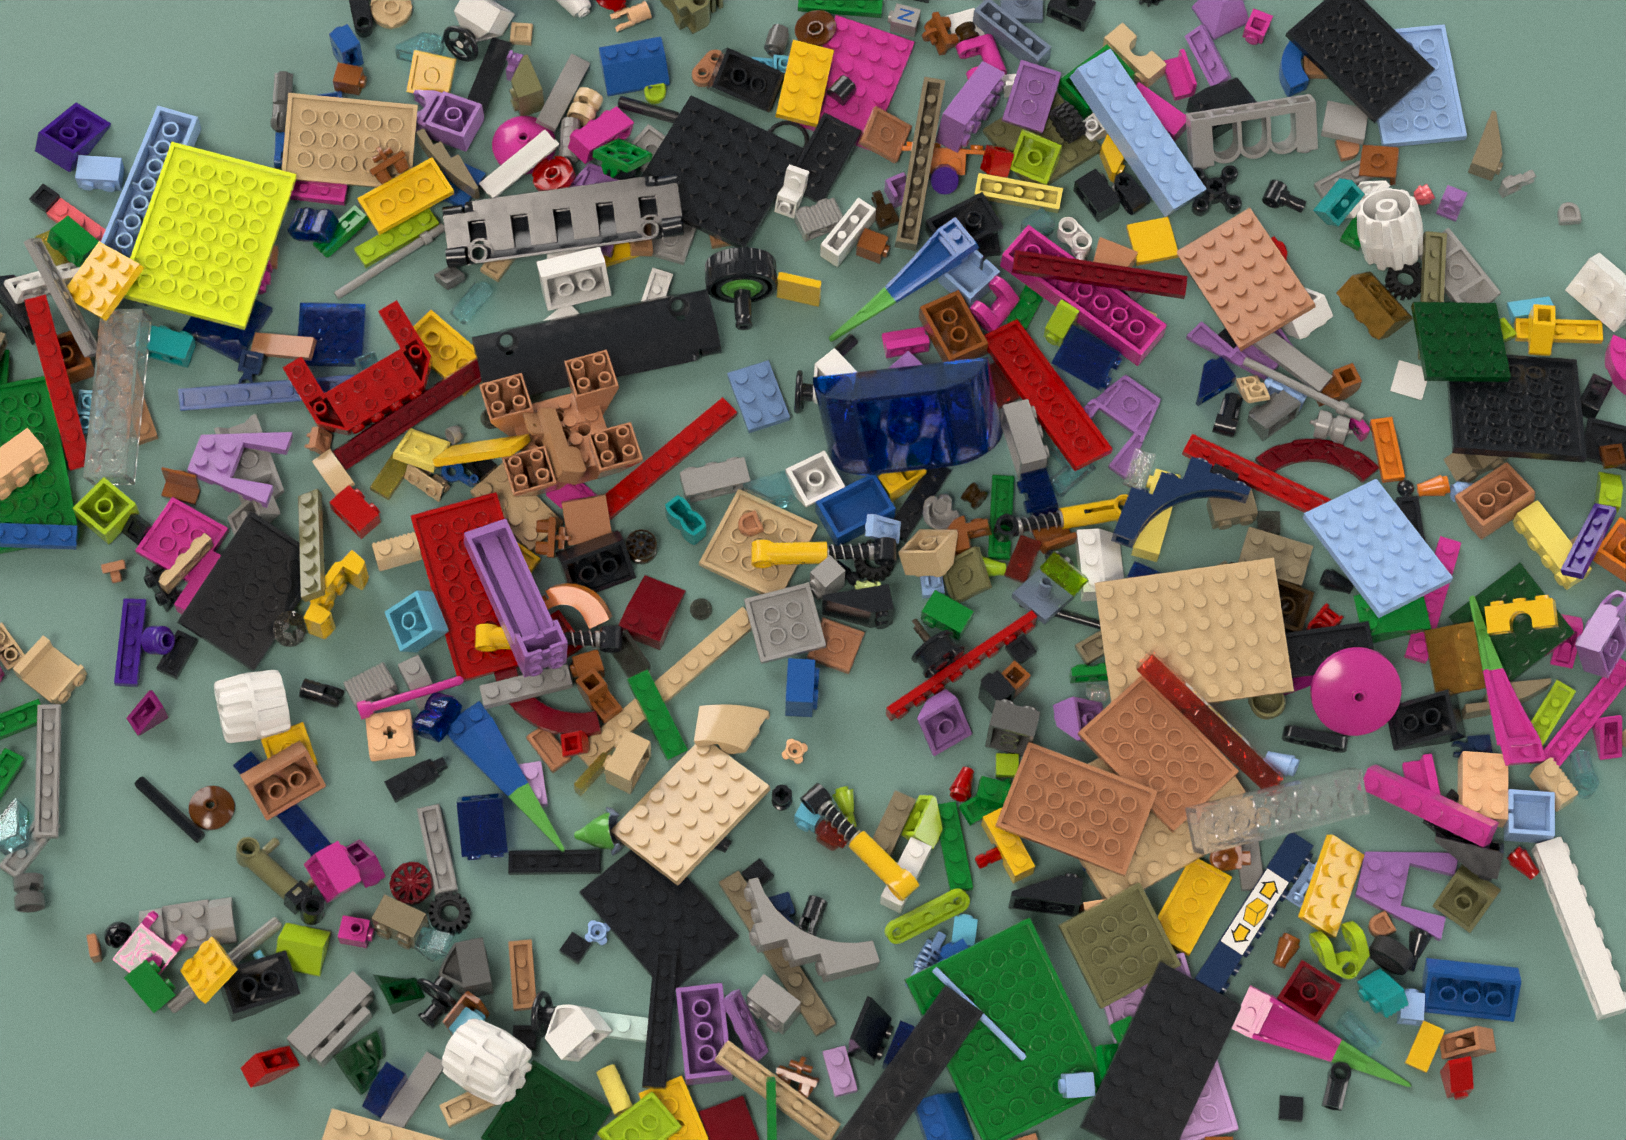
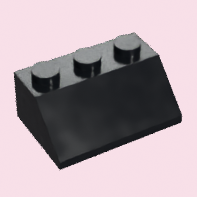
[0,274,35,345]
[555,530,636,593]

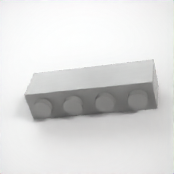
[287,971,375,1062]

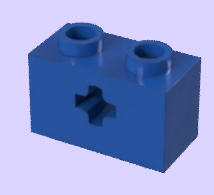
[329,24,364,66]

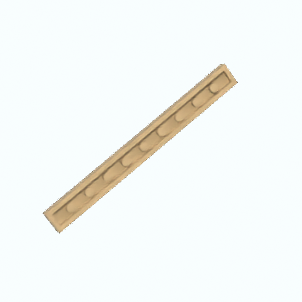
[577,607,752,769]

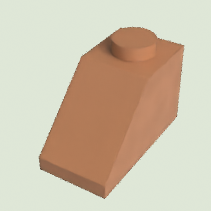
[1440,1026,1496,1060]

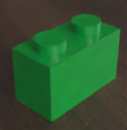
[47,216,99,267]
[921,590,974,640]
[124,959,176,1013]

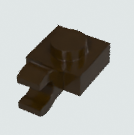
[871,190,899,231]

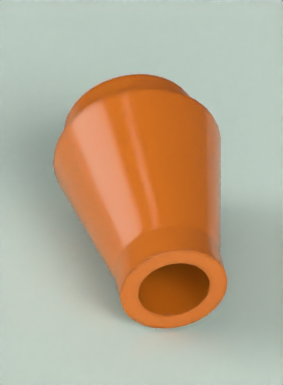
[1416,475,1450,497]

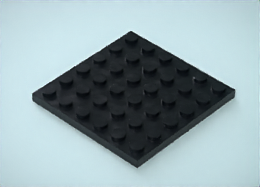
[641,95,804,247]
[1447,355,1587,463]

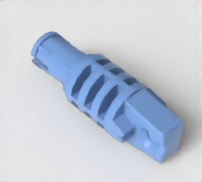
[905,931,946,988]

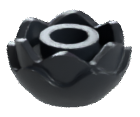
[104,921,132,948]

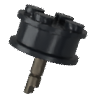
[911,618,965,678]

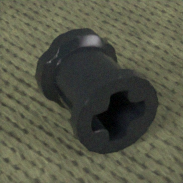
[771,784,792,811]
[418,998,449,1029]

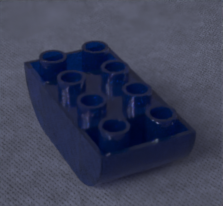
[813,357,1003,476]

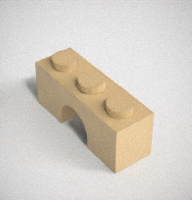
[1103,22,1167,88]

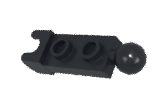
[1395,480,1426,542]

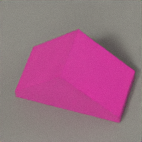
[1592,715,1622,760]

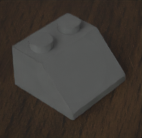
[1247,390,1301,441]

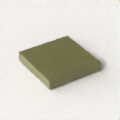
[943,546,992,603]

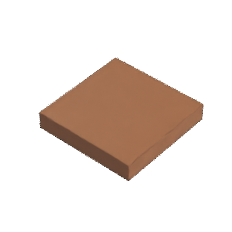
[858,106,912,164]
[561,494,611,546]
[807,618,865,674]

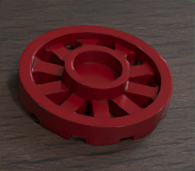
[389,862,433,905]

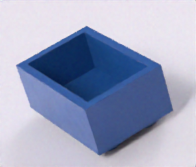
[815,473,896,546]

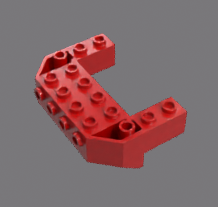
[282,300,433,436]

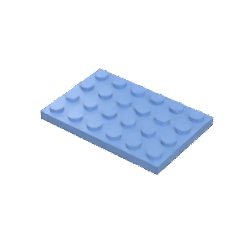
[1377,24,1467,147]
[1303,479,1453,618]

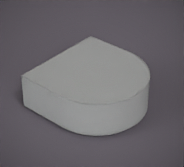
[1557,202,1582,225]

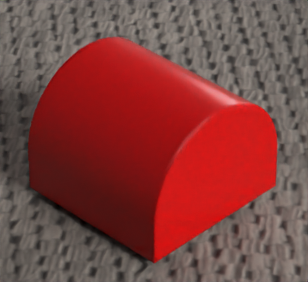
[560,730,590,758]

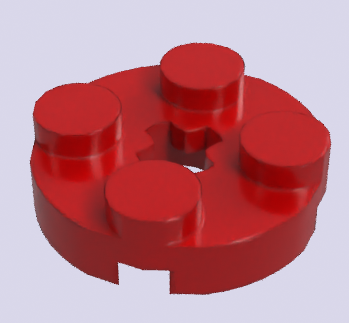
[532,156,576,192]

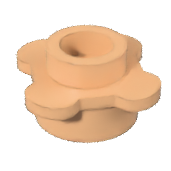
[782,739,808,764]

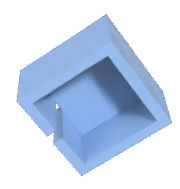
[938,250,1000,308]
[1504,789,1555,843]

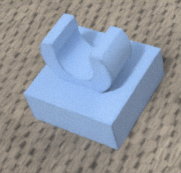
[920,576,945,599]

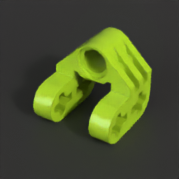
[1309,921,1370,979]

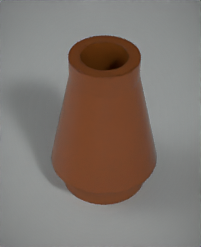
[1272,933,1300,969]

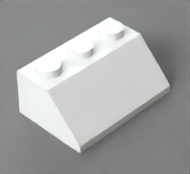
[1075,528,1124,602]

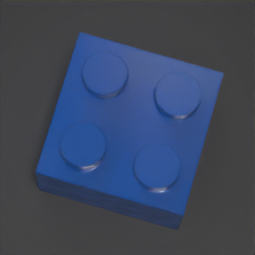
[785,658,819,717]

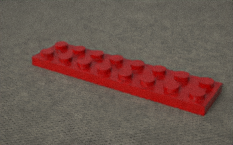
[984,319,1113,471]

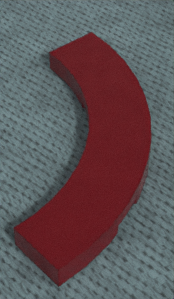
[1255,439,1380,483]
[494,668,601,736]

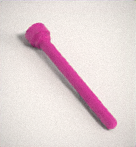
[356,676,464,720]

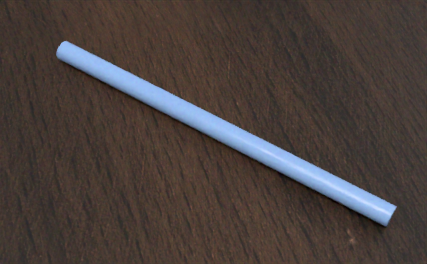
[932,967,1026,1061]

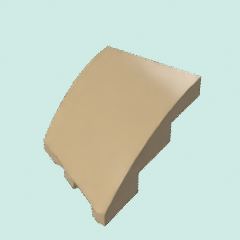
[694,705,770,755]

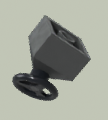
[417,937,494,1008]

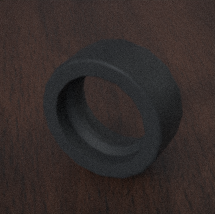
[1369,935,1414,975]

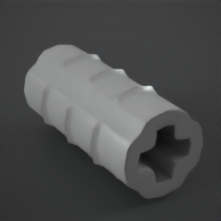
[559,117,580,164]

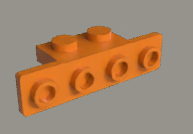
[902,141,985,175]

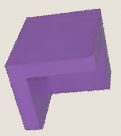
[884,172,906,208]

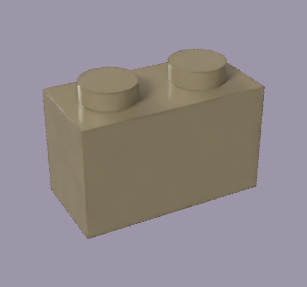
[1206,489,1258,530]

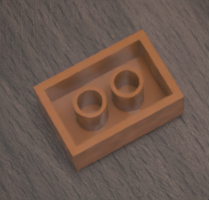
[919,290,988,371]

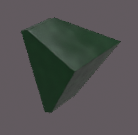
[373,974,425,1014]

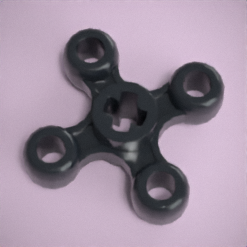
[1191,165,1242,217]

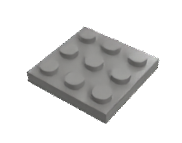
[744,582,826,664]

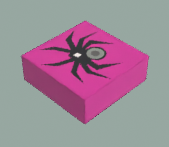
[1348,418,1370,442]

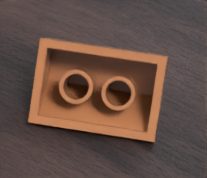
[1455,462,1535,540]
[240,740,326,821]

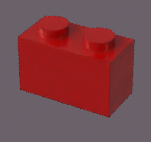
[329,485,381,539]

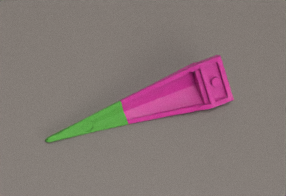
[1469,595,1546,766]
[1232,985,1412,1087]

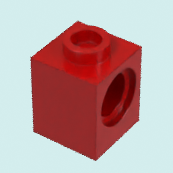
[980,145,1014,178]

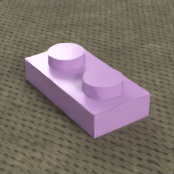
[519,761,548,807]
[822,1046,857,1098]

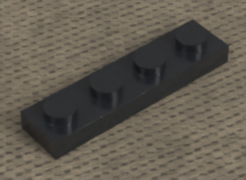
[894,460,951,543]

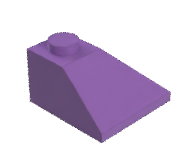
[1192,0,1249,41]
[917,689,972,756]
[1053,696,1103,742]

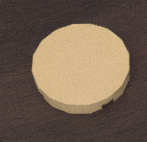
[370,0,413,29]

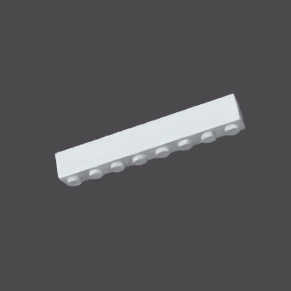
[1531,837,1626,1021]

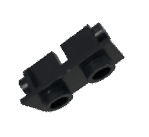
[143,565,180,612]

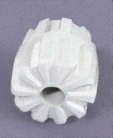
[1357,188,1423,271]
[214,670,291,743]
[442,1019,532,1105]

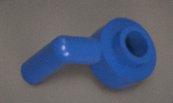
[441,464,478,487]

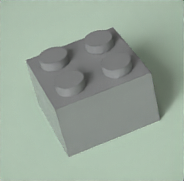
[747,974,801,1035]

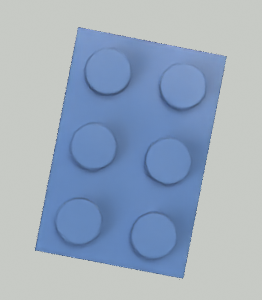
[727,360,790,433]

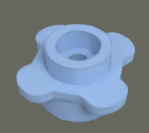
[585,920,610,945]

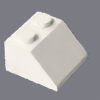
[1282,287,1333,340]
[785,450,845,507]

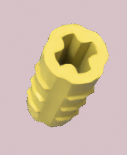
[596,1064,633,1116]

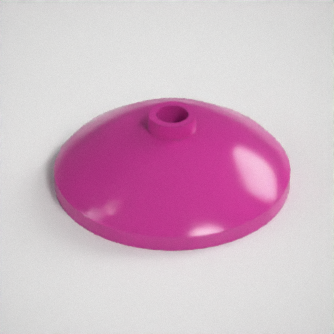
[492,116,556,175]

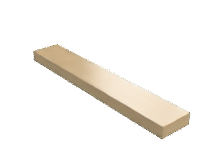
[714,1040,841,1140]

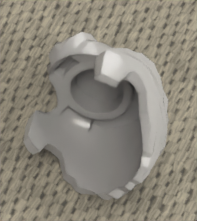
[923,494,959,530]

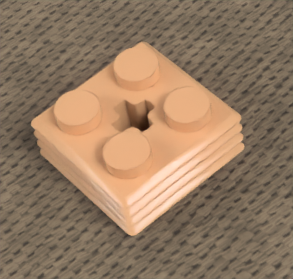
[365,709,416,761]

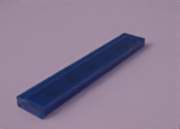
[233,751,331,857]

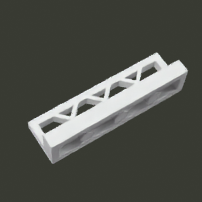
[479,130,559,198]
[4,263,80,304]

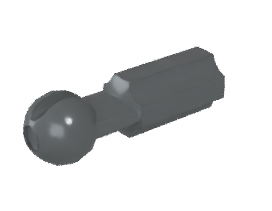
[270,71,294,132]

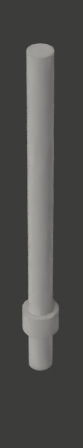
[334,223,445,300]
[1243,357,1364,422]

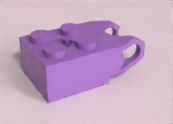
[413,90,484,152]
[1575,590,1626,678]

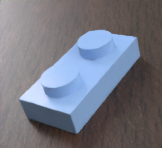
[865,514,901,544]

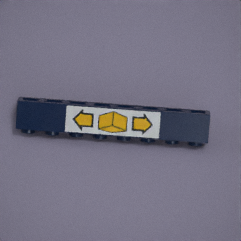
[1194,831,1314,995]

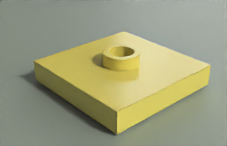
[393,428,451,473]

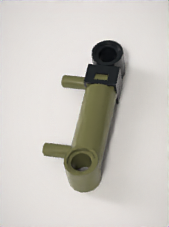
[236,837,324,925]

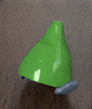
[574,807,624,856]

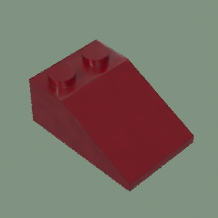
[618,575,686,650]

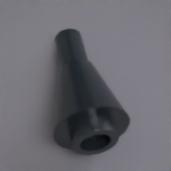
[1408,928,1431,972]

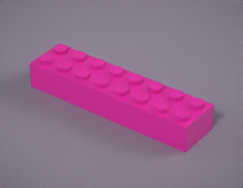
[1000,225,1167,366]

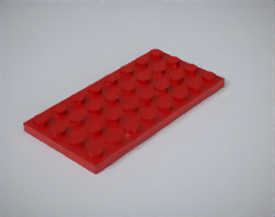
[410,492,519,682]

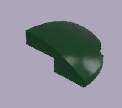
[333,1030,383,1095]

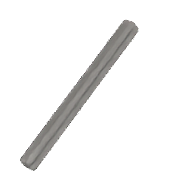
[167,917,282,1013]

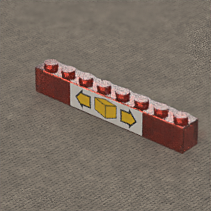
[1136,650,1284,795]

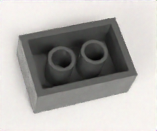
[985,700,1040,757]

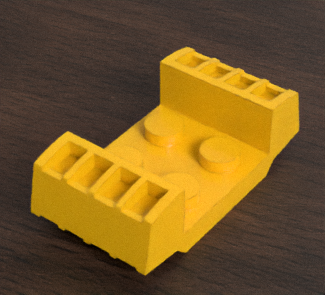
[304,550,369,639]

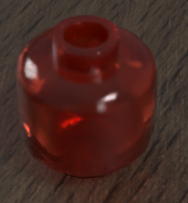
[814,818,848,851]

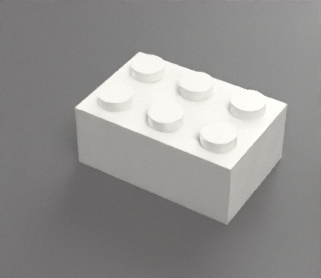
[536,247,611,311]
[1565,252,1626,332]

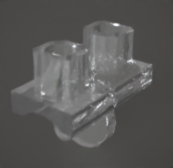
[1123,448,1156,489]

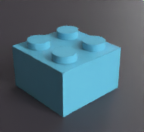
[385,590,449,653]

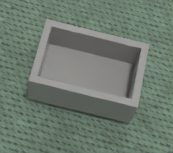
[1000,399,1050,481]

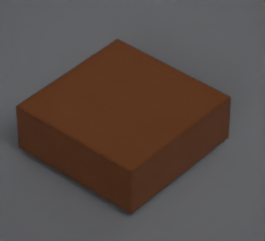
[1599,443,1626,469]

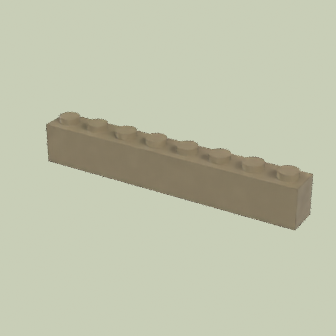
[895,77,945,251]

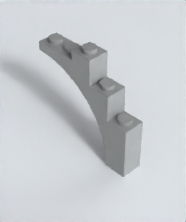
[744,877,880,983]

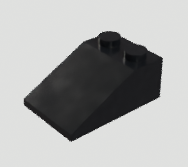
[706,47,785,113]
[1186,77,1257,140]
[925,192,1003,246]
[822,584,894,629]
[1388,689,1466,751]
[1434,827,1504,881]
[1008,874,1083,917]
[220,950,300,1022]
[848,996,894,1066]

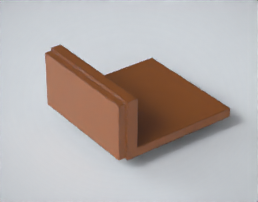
[1359,145,1399,185]
[161,467,201,505]
[1032,512,1077,555]
[442,991,490,1036]

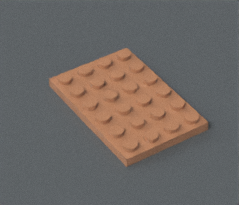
[1177,208,1316,352]
[1077,674,1239,833]
[995,742,1158,877]

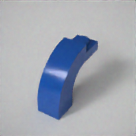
[1279,41,1309,97]

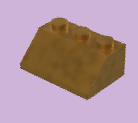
[1336,271,1413,340]
[1424,622,1486,694]

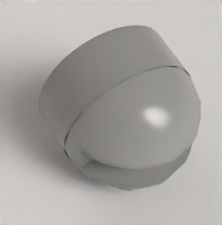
[445,426,464,445]

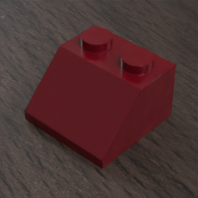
[1277,960,1341,1024]

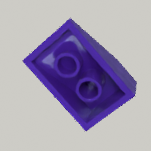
[35,102,111,172]

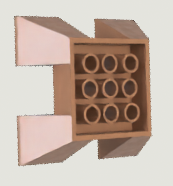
[479,350,643,497]

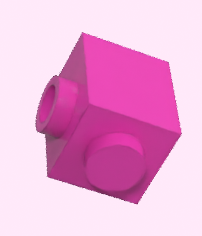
[338,915,375,948]

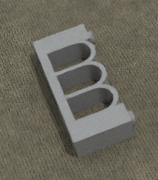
[1186,94,1318,170]

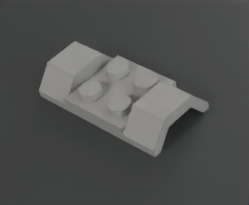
[1418,228,1501,303]
[214,414,285,504]
[139,897,237,952]

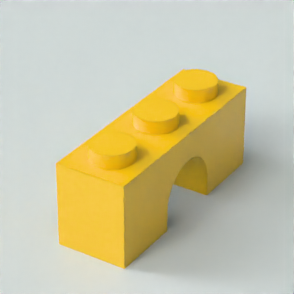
[1485,595,1559,635]
[981,808,1035,884]

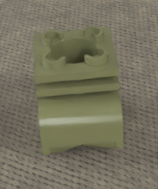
[660,0,723,34]

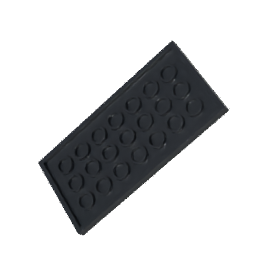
[1080,961,1241,1140]

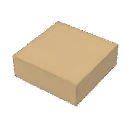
[510,22,533,46]

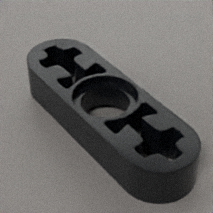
[1282,726,1348,753]

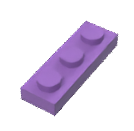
[1185,25,1232,86]
[722,989,769,1061]

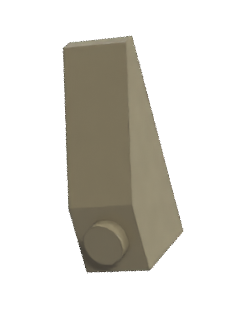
[1468,110,1503,181]

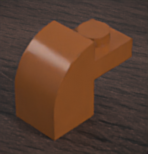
[1316,363,1362,407]
[947,515,992,556]
[575,668,623,724]

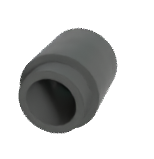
[764,24,789,57]

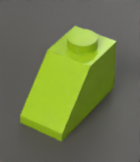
[1043,299,1079,348]
[1594,472,1623,513]
[901,795,943,849]

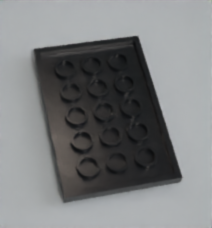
[1285,0,1435,123]
[177,511,326,671]
[579,850,739,991]

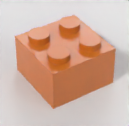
[1593,517,1626,583]

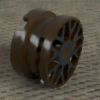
[626,529,657,565]

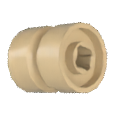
[567,87,603,127]

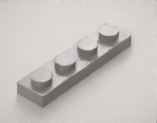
[479,664,573,709]

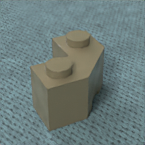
[1443,453,1509,482]

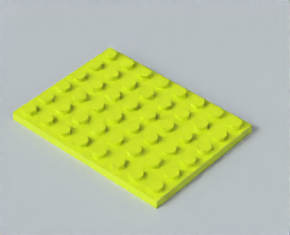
[123,141,297,330]

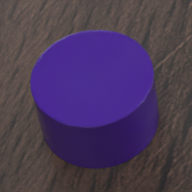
[931,164,959,195]

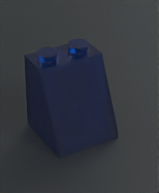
[1051,325,1123,392]
[456,792,508,860]

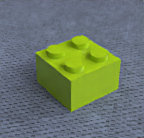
[73,477,140,545]

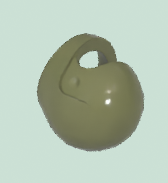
[1248,693,1286,720]

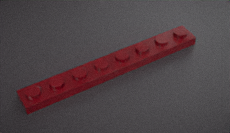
[1012,250,1188,299]
[333,357,481,470]

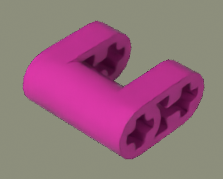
[955,34,1007,80]
[969,276,1020,332]

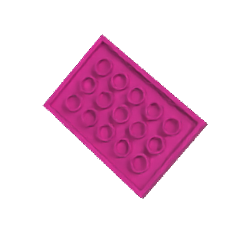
[795,15,915,151]

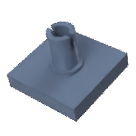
[1000,0,1043,23]
[1011,567,1075,625]

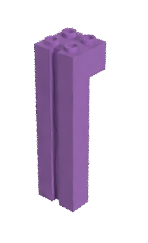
[464,519,568,678]

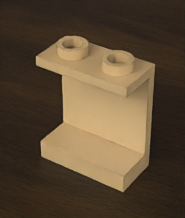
[13,635,87,705]

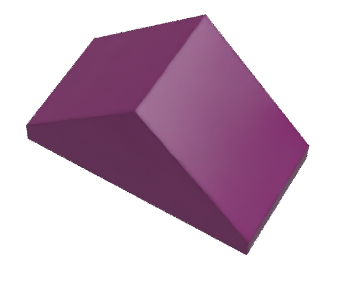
[127,690,168,736]

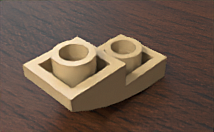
[1236,375,1270,403]
[312,449,355,495]
[0,622,25,671]

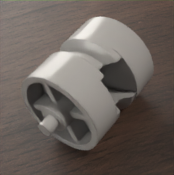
[1310,410,1353,445]

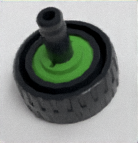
[705,247,777,330]

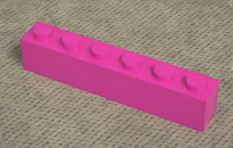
[1360,764,1499,847]

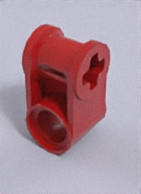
[1306,603,1344,630]

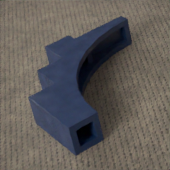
[1111,457,1251,548]

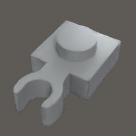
[1498,170,1537,198]

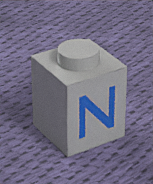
[888,3,921,37]

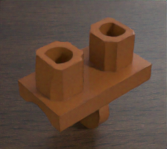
[922,12,959,56]
[369,146,409,184]
[535,517,572,558]
[1209,846,1251,872]
[775,1056,819,1098]

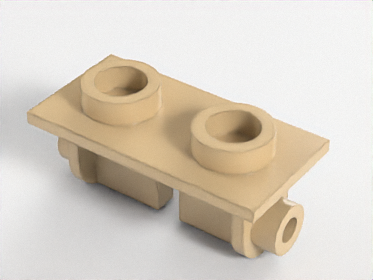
[404,464,450,502]

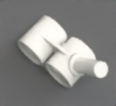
[1057,217,1092,260]

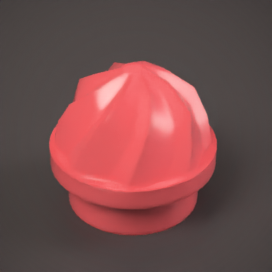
[1414,184,1435,206]

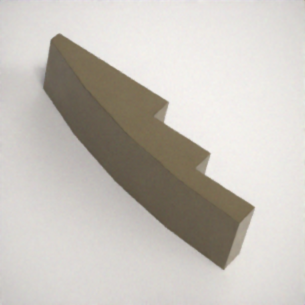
[416,128,480,199]
[1461,678,1551,720]

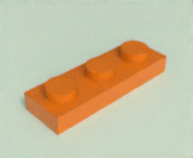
[1370,417,1405,483]

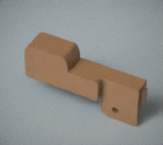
[522,408,586,483]

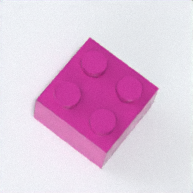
[304,841,362,903]

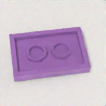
[1002,60,1061,134]

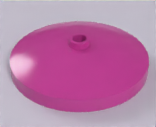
[1310,647,1401,736]

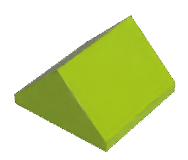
[1010,129,1062,185]
[276,923,331,977]

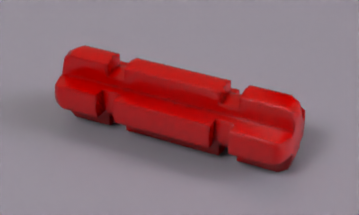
[975,847,1002,869]

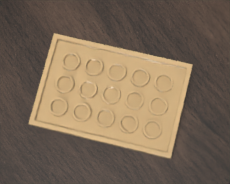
[282,93,418,188]
[610,744,770,885]

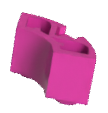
[1605,335,1626,395]

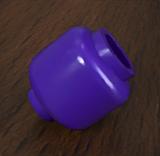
[141,626,175,655]

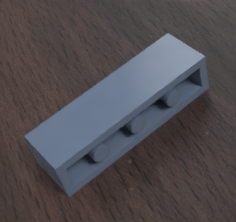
[973,0,1052,66]

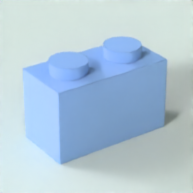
[75,155,125,192]

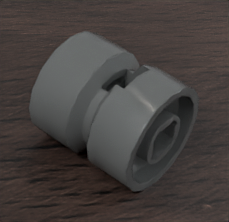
[13,873,45,913]

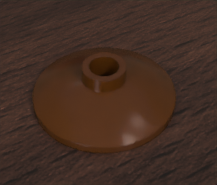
[795,10,836,46]
[189,786,235,830]

